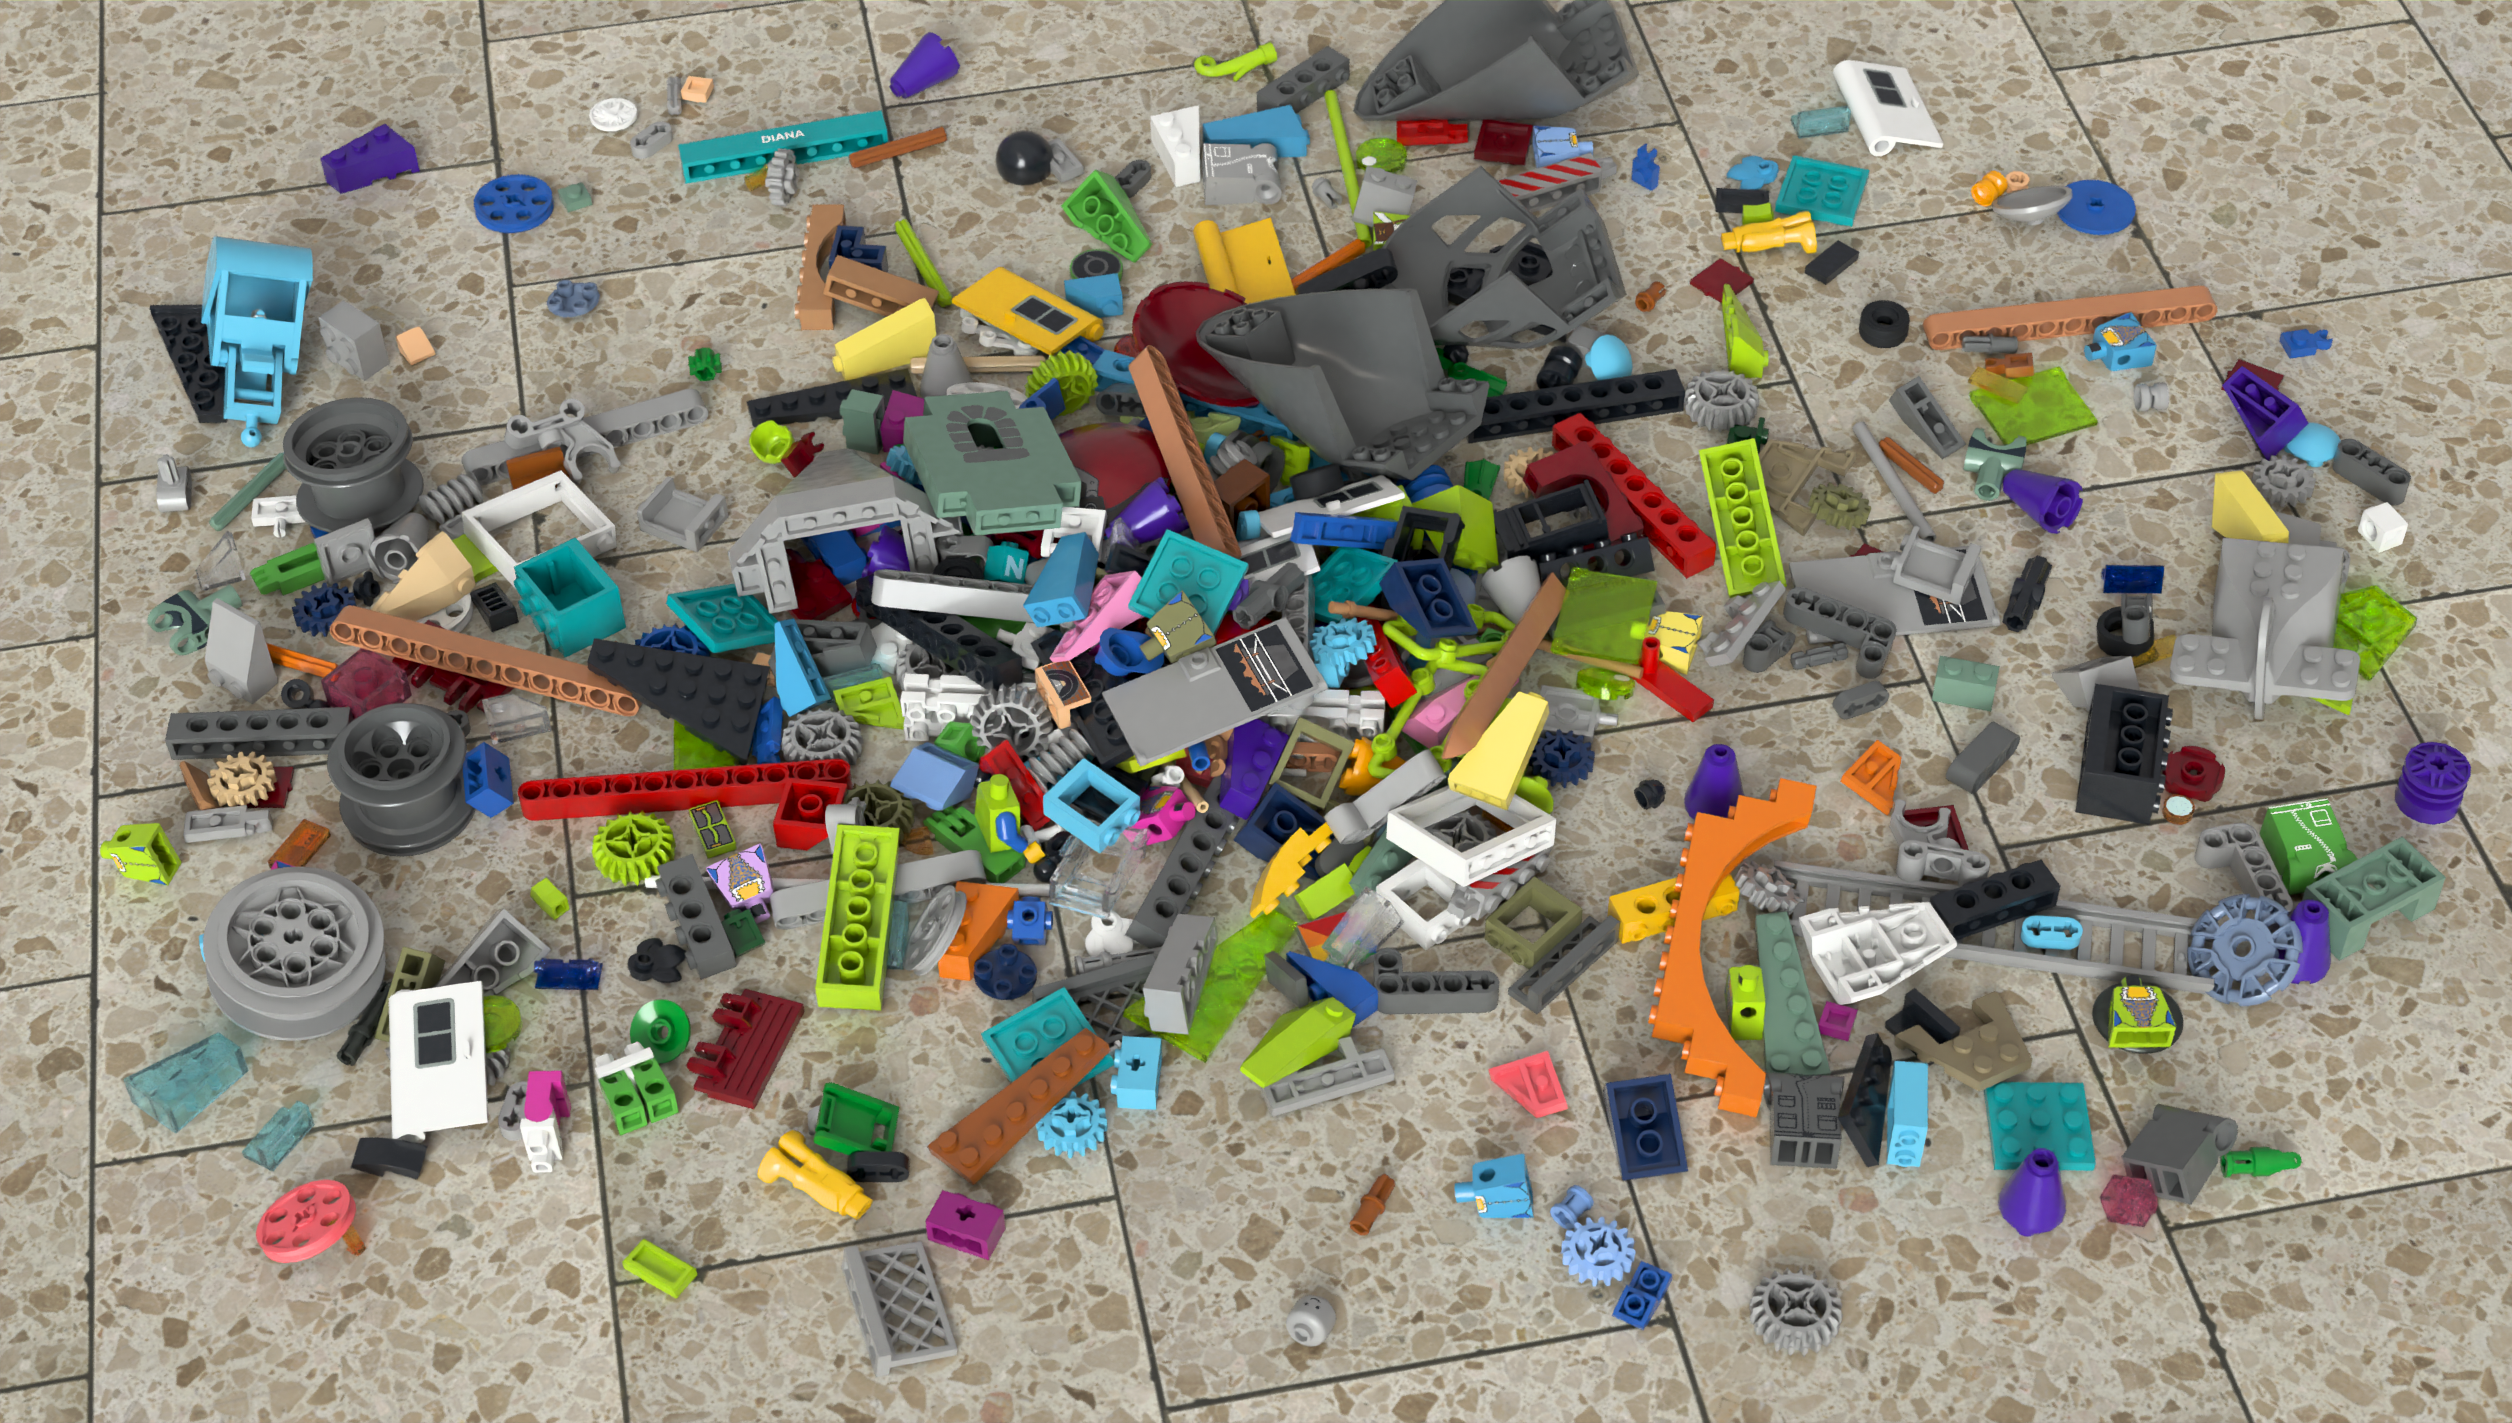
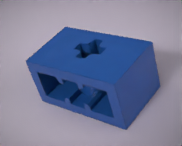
[462,742,514,818]

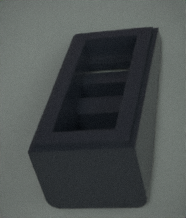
[470,582,519,632]

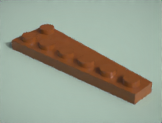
[927,1028,1111,1186]

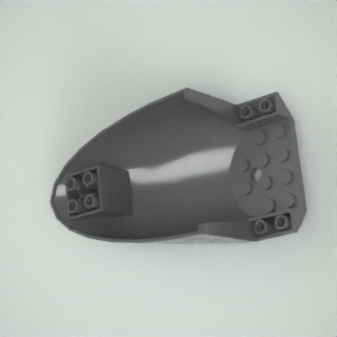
[1353,0,1639,121]
[1195,289,1489,480]

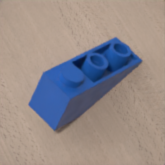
[1286,951,1378,1028]

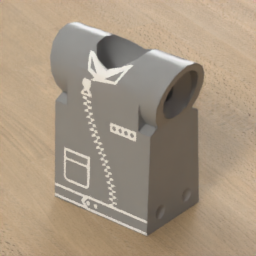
[1202,143,1282,205]

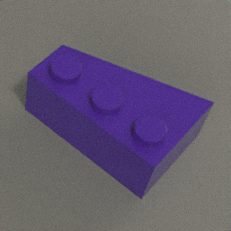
[2222,366,2309,461]
[1219,719,1289,820]

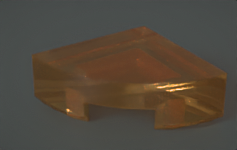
[901,826,934,855]
[327,1219,367,1256]

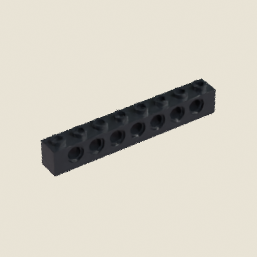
[1466,369,1685,444]
[855,574,1022,691]

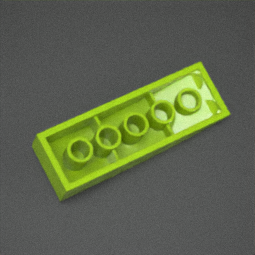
[1699,438,1787,598]
[815,824,900,1011]

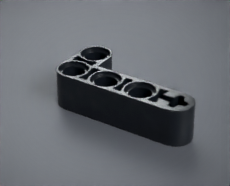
[1295,248,1398,295]

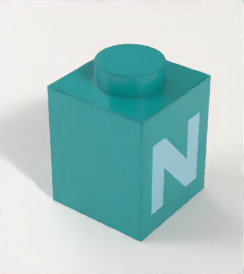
[984,541,1029,584]

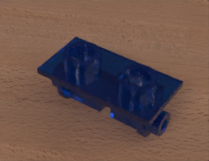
[2101,565,2164,593]
[534,957,603,990]

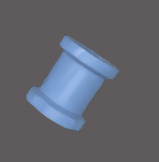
[1550,1185,1594,1230]

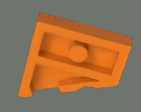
[1840,740,1902,816]

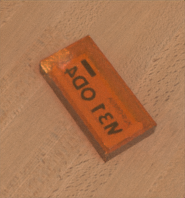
[268,819,331,868]

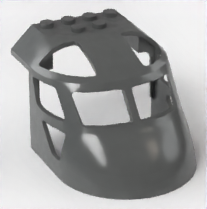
[1379,166,1627,350]

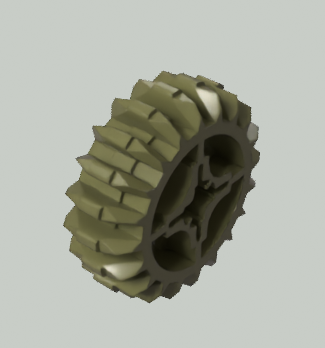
[843,779,915,844]

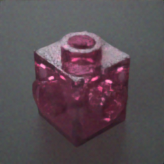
[2099,1174,2158,1227]

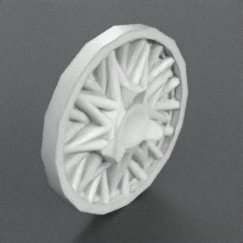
[589,98,638,131]

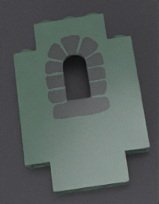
[903,391,1081,535]

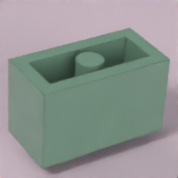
[840,389,885,455]
[1932,655,2000,712]

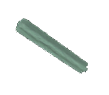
[209,453,286,531]

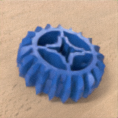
[635,623,710,657]

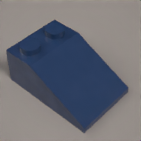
[1379,558,1478,639]
[1233,782,1335,881]
[1603,1074,1688,1181]

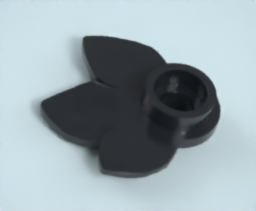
[627,938,687,983]

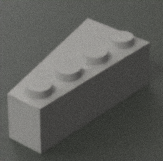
[1143,914,1219,1035]

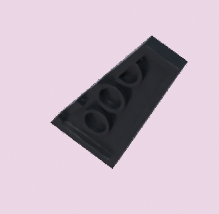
[1837,1033,1892,1167]

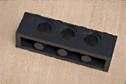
[1535,532,1655,592]
[1930,859,2060,940]

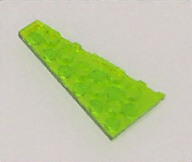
[1123,910,1298,1063]

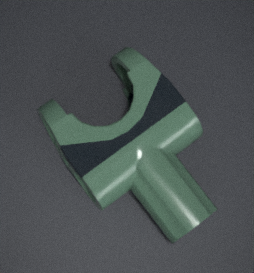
[1963,427,2026,501]
[147,584,242,655]

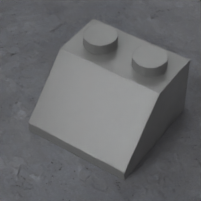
[1352,166,1417,227]
[2052,656,2140,711]

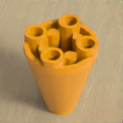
[1339,736,1407,796]

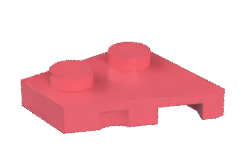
[1488,1051,1568,1118]

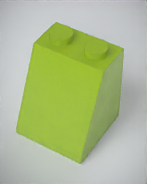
[1412,485,1499,574]

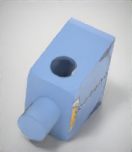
[1532,126,1593,169]

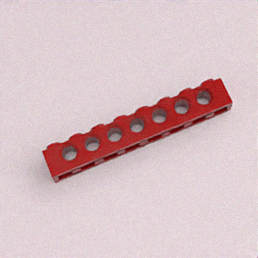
[1552,413,1716,579]

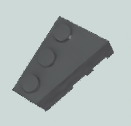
[768,619,877,680]

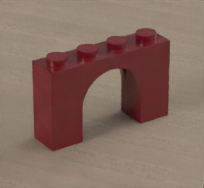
[1523,441,1644,565]

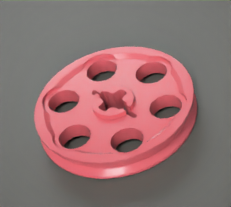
[256,1180,356,1263]

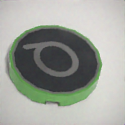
[1070,249,1123,281]

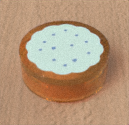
[2162,795,2195,825]

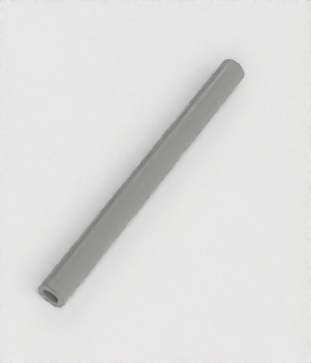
[1853,422,1936,542]

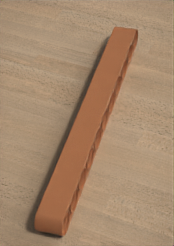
[1923,286,2218,350]
[1128,345,1242,559]
[329,605,643,717]

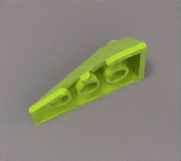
[1722,284,1769,378]

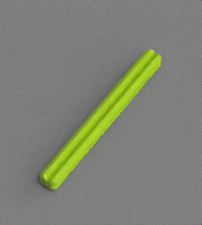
[895,219,952,307]

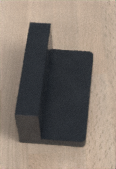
[1885,988,1961,1066]

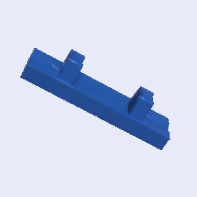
[1290,512,1398,550]

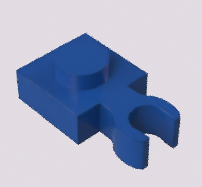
[1631,143,1660,191]
[2279,329,2333,359]

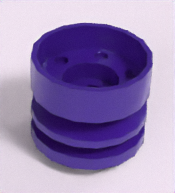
[2395,742,2471,825]

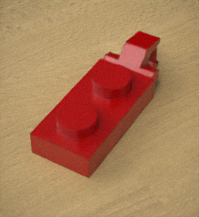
[1396,120,1468,146]

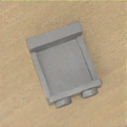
[637,476,729,552]
[1891,525,1982,605]

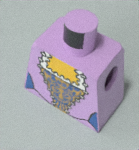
[706,843,775,924]

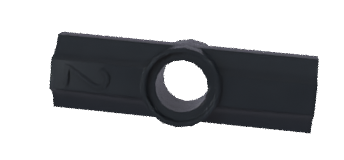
[2002,555,2052,632]

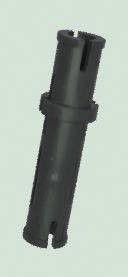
[337,982,391,1066]

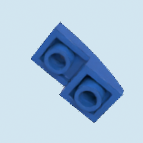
[1612,1261,1673,1330]

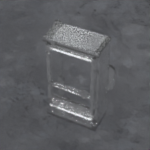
[1049,818,1151,920]

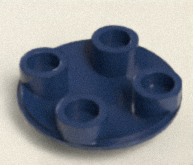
[974,944,1037,1000]

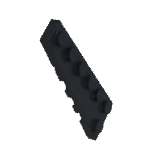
[746,368,917,427]

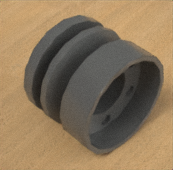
[1216,429,1285,494]

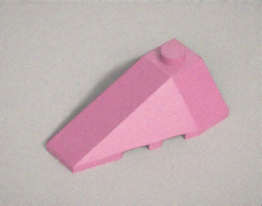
[1050,571,1144,662]
[1402,675,1519,749]

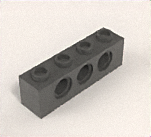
[1257,46,1350,114]
[655,854,737,980]

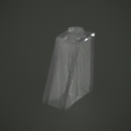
[1321,886,1404,971]

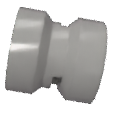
[2134,382,2169,412]

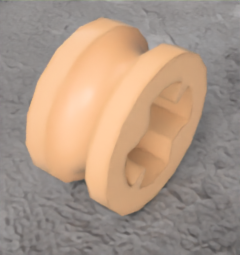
[2006,171,2030,193]

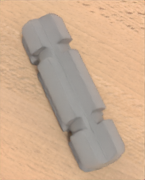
[667,76,682,116]

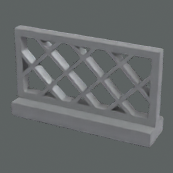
[842,1241,957,1377]

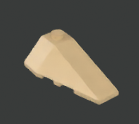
[370,531,476,621]

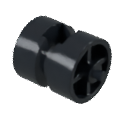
[1536,346,1582,389]

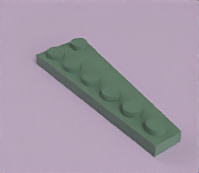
[1349,757,1459,905]
[1755,911,1831,1075]

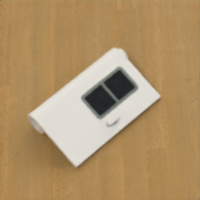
[1833,60,1943,156]
[1258,475,1405,538]
[1239,533,1320,584]
[389,981,488,1144]

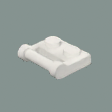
[1041,507,1107,562]

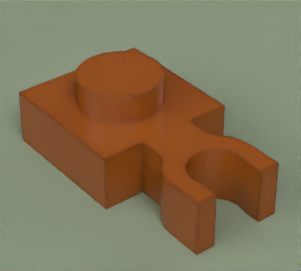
[1985,353,2034,379]

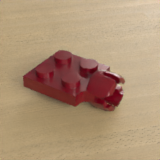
[786,548,853,621]

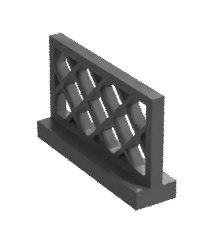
[1032,953,1160,1047]

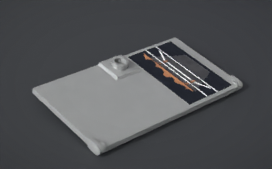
[1788,546,2000,644]
[1102,617,1328,767]

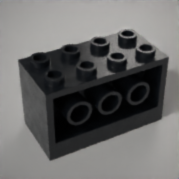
[2075,683,2173,825]

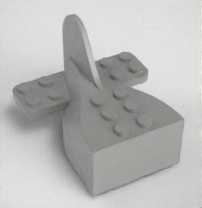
[2170,538,2360,720]

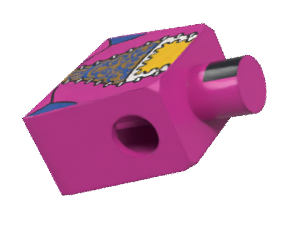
[1124,786,1196,848]

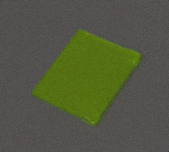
[1969,366,2098,445]
[1550,567,1658,664]

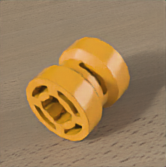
[1971,171,2008,206]

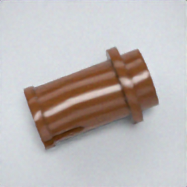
[1635,281,1666,312]

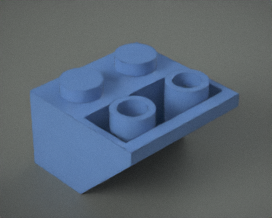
[890,742,979,810]

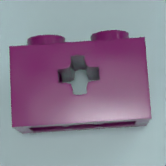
[925,1190,1005,1260]

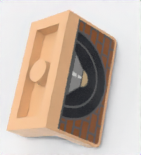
[1035,660,1091,730]

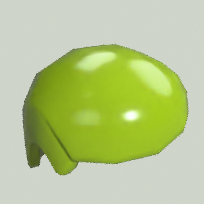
[749,420,795,464]

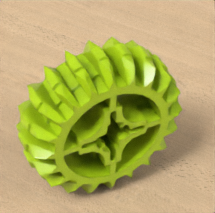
[1024,350,1098,419]
[592,810,676,886]

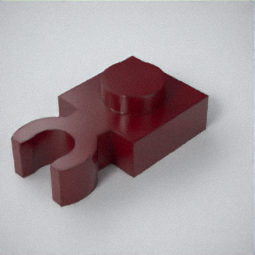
[780,432,824,478]

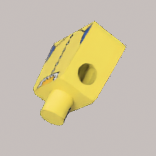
[1630,611,1703,675]

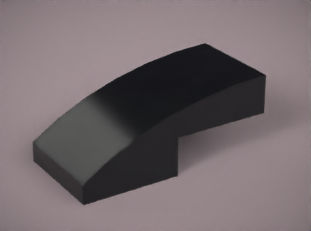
[351,1137,428,1179]

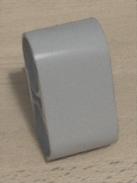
[157,454,192,513]
[825,797,866,854]

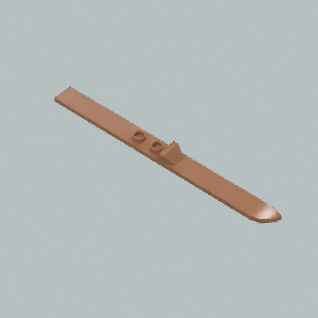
[1442,572,1570,759]

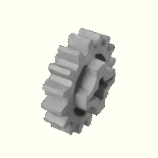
[765,148,800,206]
[2251,455,2316,507]
[1734,861,1801,915]

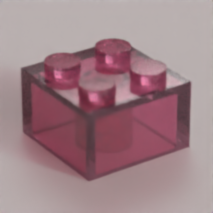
[321,648,412,720]

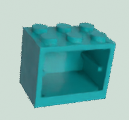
[514,537,626,658]

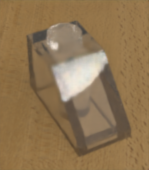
[482,693,552,745]

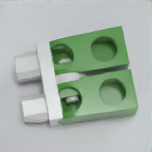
[595,1042,679,1136]

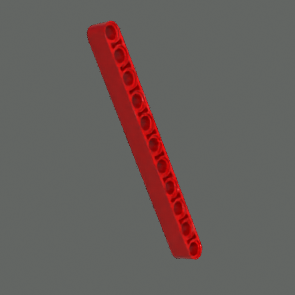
[517,759,853,821]

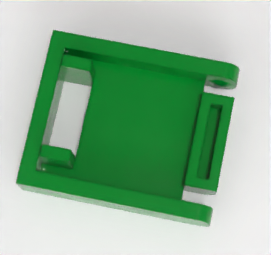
[813,1082,900,1156]

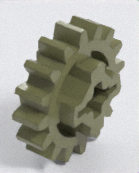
[1808,482,1872,530]

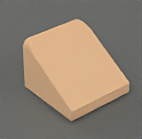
[396,326,436,365]

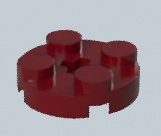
[2162,746,2225,802]

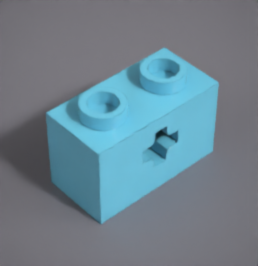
[1111,1036,1162,1110]

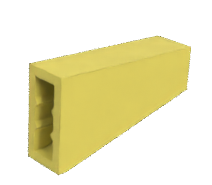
[832,298,936,381]
[2212,470,2289,543]
[1448,692,1549,811]

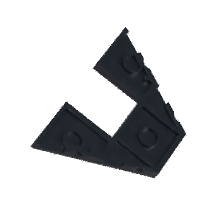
[1447,241,1567,343]

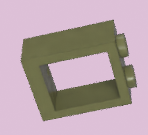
[1267,717,1355,811]
[1485,876,1583,969]

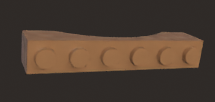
[795,204,846,330]

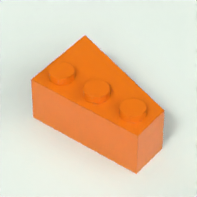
[938,881,1019,981]

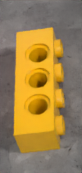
[1607,874,1740,944]

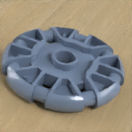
[2187,894,2303,1006]

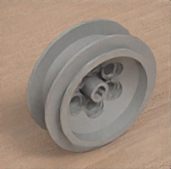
[203,866,386,1041]

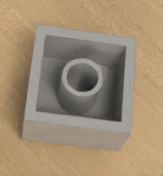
[318,300,390,381]

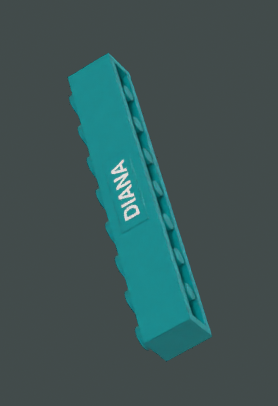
[678,110,888,184]

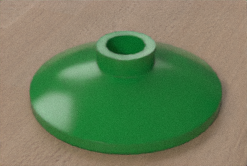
[630,999,691,1064]

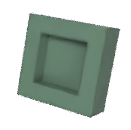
[558,182,592,213]

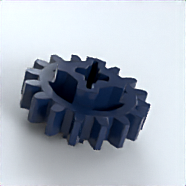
[292,582,357,637]
[1529,729,1595,788]

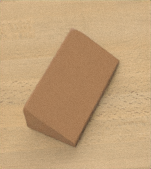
[179,761,225,810]

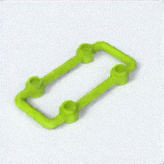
[1382,604,1516,664]
[1368,659,1488,780]

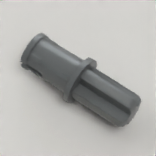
[1961,334,2018,355]

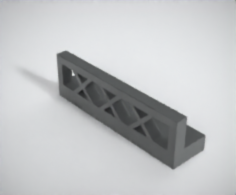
[1508,915,1620,1014]

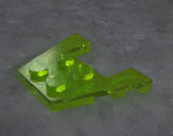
[2337,585,2417,681]

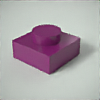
[1818,1001,1858,1042]

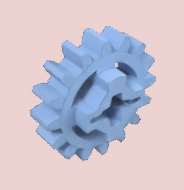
[1561,1217,1635,1287]

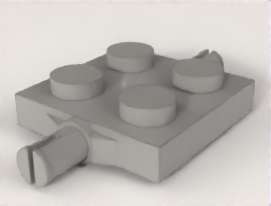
[1539,685,1618,744]

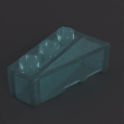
[123,1032,249,1134]

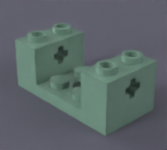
[2302,836,2446,961]

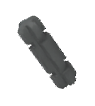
[1790,642,1848,670]

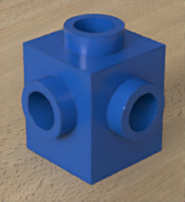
[1007,896,1053,945]

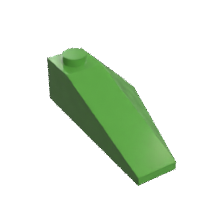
[1061,169,1153,263]

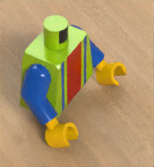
[974,774,1046,864]

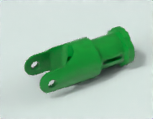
[2220,1146,2302,1178]

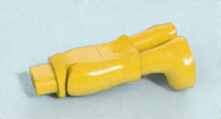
[1721,211,1817,254]
[757,1130,873,1220]

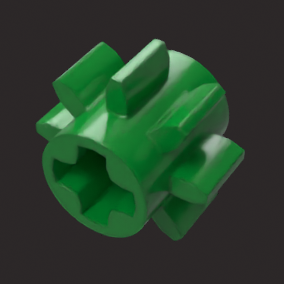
[688,348,722,381]

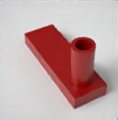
[1629,637,1714,722]
[979,739,1051,832]

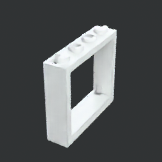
[462,470,617,589]
[1386,785,1556,887]

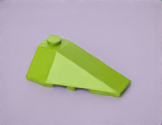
[1239,997,1356,1088]

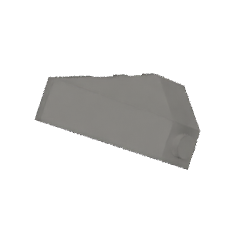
[433,908,551,1002]

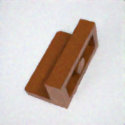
[506,447,570,490]

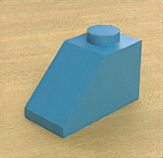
[1064,273,1123,318]

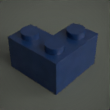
[828,226,888,273]

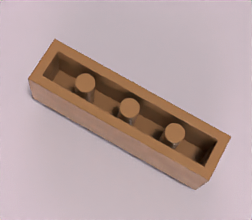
[823,255,939,317]

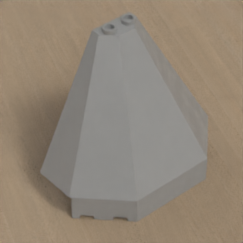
[728,448,963,613]

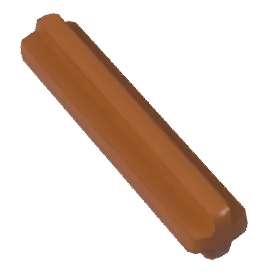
[1879,437,1944,494]

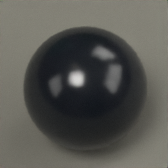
[996,130,1054,185]

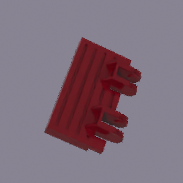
[392,620,514,714]
[686,989,805,1110]

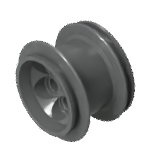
[283,397,424,533]
[327,703,475,857]

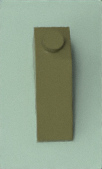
[374,946,445,1043]

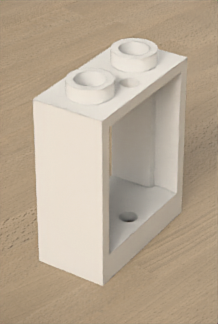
[1376,859,1472,950]

